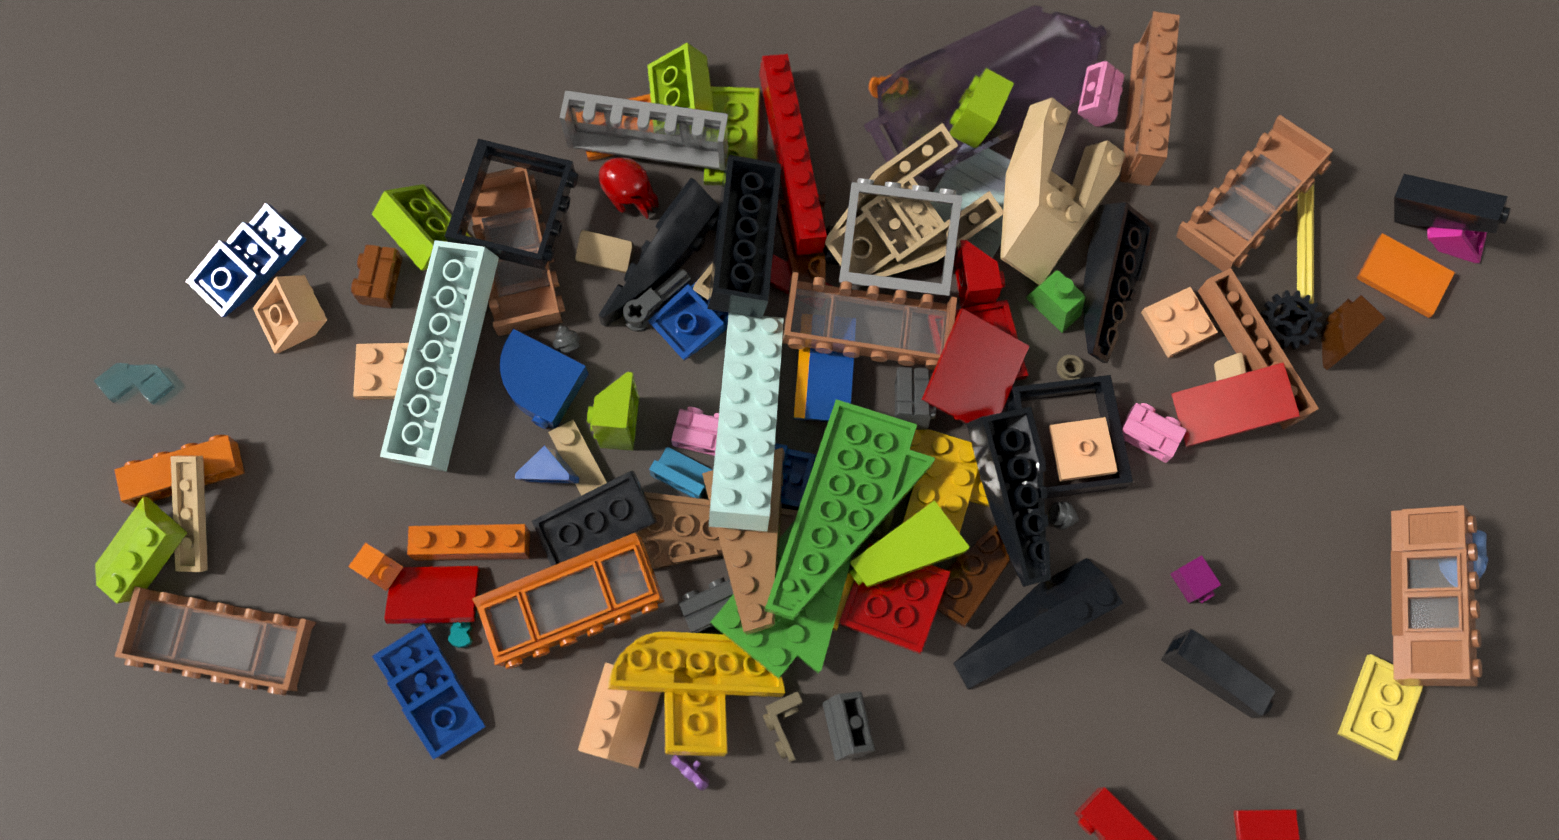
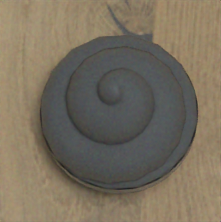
[553,325,581,354]
[1048,501,1079,530]

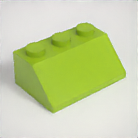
[647,42,714,133]
[372,184,471,271]
[587,372,639,451]
[95,496,187,604]

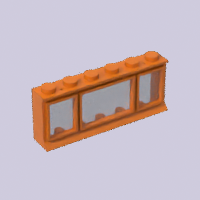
[472,533,665,669]

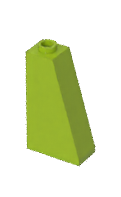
[849,500,970,588]

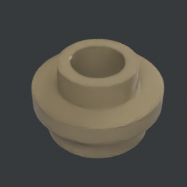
[1056,355,1085,380]

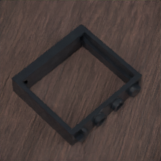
[445,139,578,270]
[1005,375,1133,499]

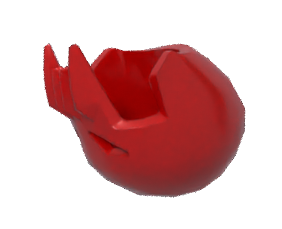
[598,158,659,219]

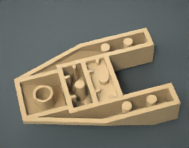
[1000,98,1126,285]
[825,123,1003,286]

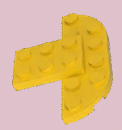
[902,429,989,533]
[608,632,785,756]

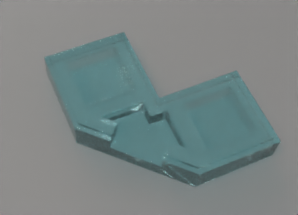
[94,363,175,405]

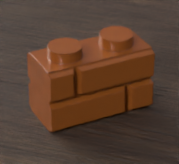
[351,244,403,308]

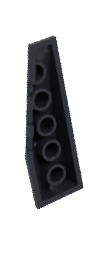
[599,178,719,327]
[1083,202,1154,363]
[966,407,1051,587]
[953,558,1123,690]

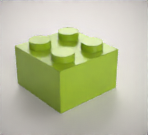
[949,68,1014,149]

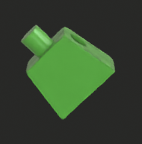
[1026,270,1085,333]

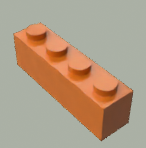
[114,435,245,507]
[407,524,530,561]

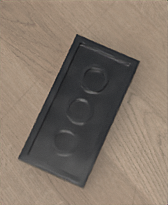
[532,470,658,566]

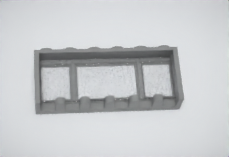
[560,90,729,170]

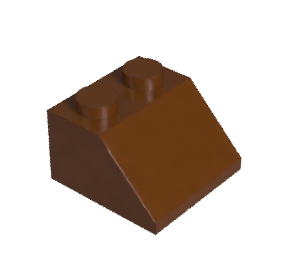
[1321,295,1386,370]

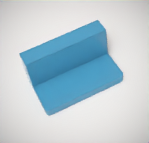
[649,447,712,499]

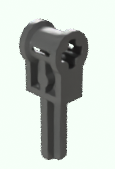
[623,269,691,332]

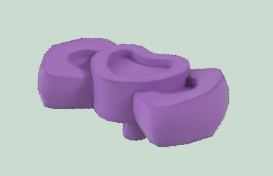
[671,755,709,791]

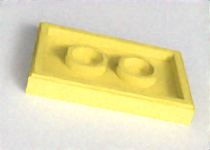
[1338,654,1423,761]

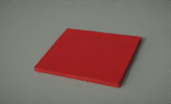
[921,309,1029,423]

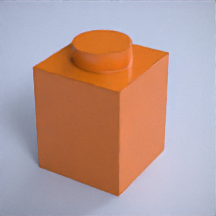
[348,542,403,591]

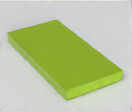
[704,86,760,186]

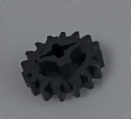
[1260,290,1322,350]

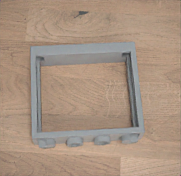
[839,178,962,296]

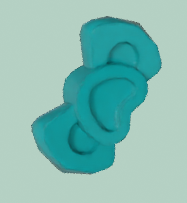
[448,611,477,648]

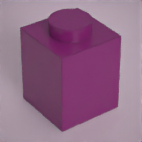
[1170,555,1221,603]

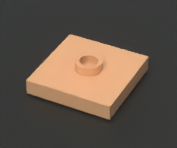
[1049,417,1117,482]

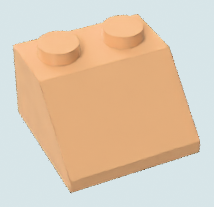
[253,275,327,354]

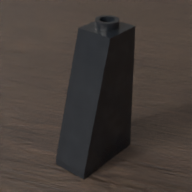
[1394,174,1511,233]
[1161,628,1275,718]

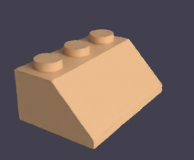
[578,662,661,768]

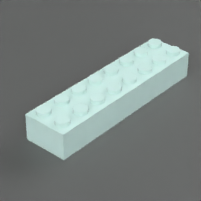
[380,240,499,472]
[709,313,784,531]

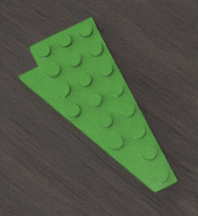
[765,399,935,620]
[710,520,853,679]

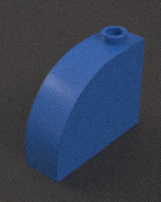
[500,329,589,429]

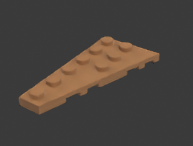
[702,448,785,635]
[618,492,798,576]

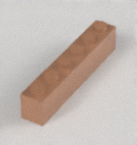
[1198,268,1319,430]

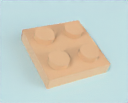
[1141,287,1218,358]
[353,343,409,400]

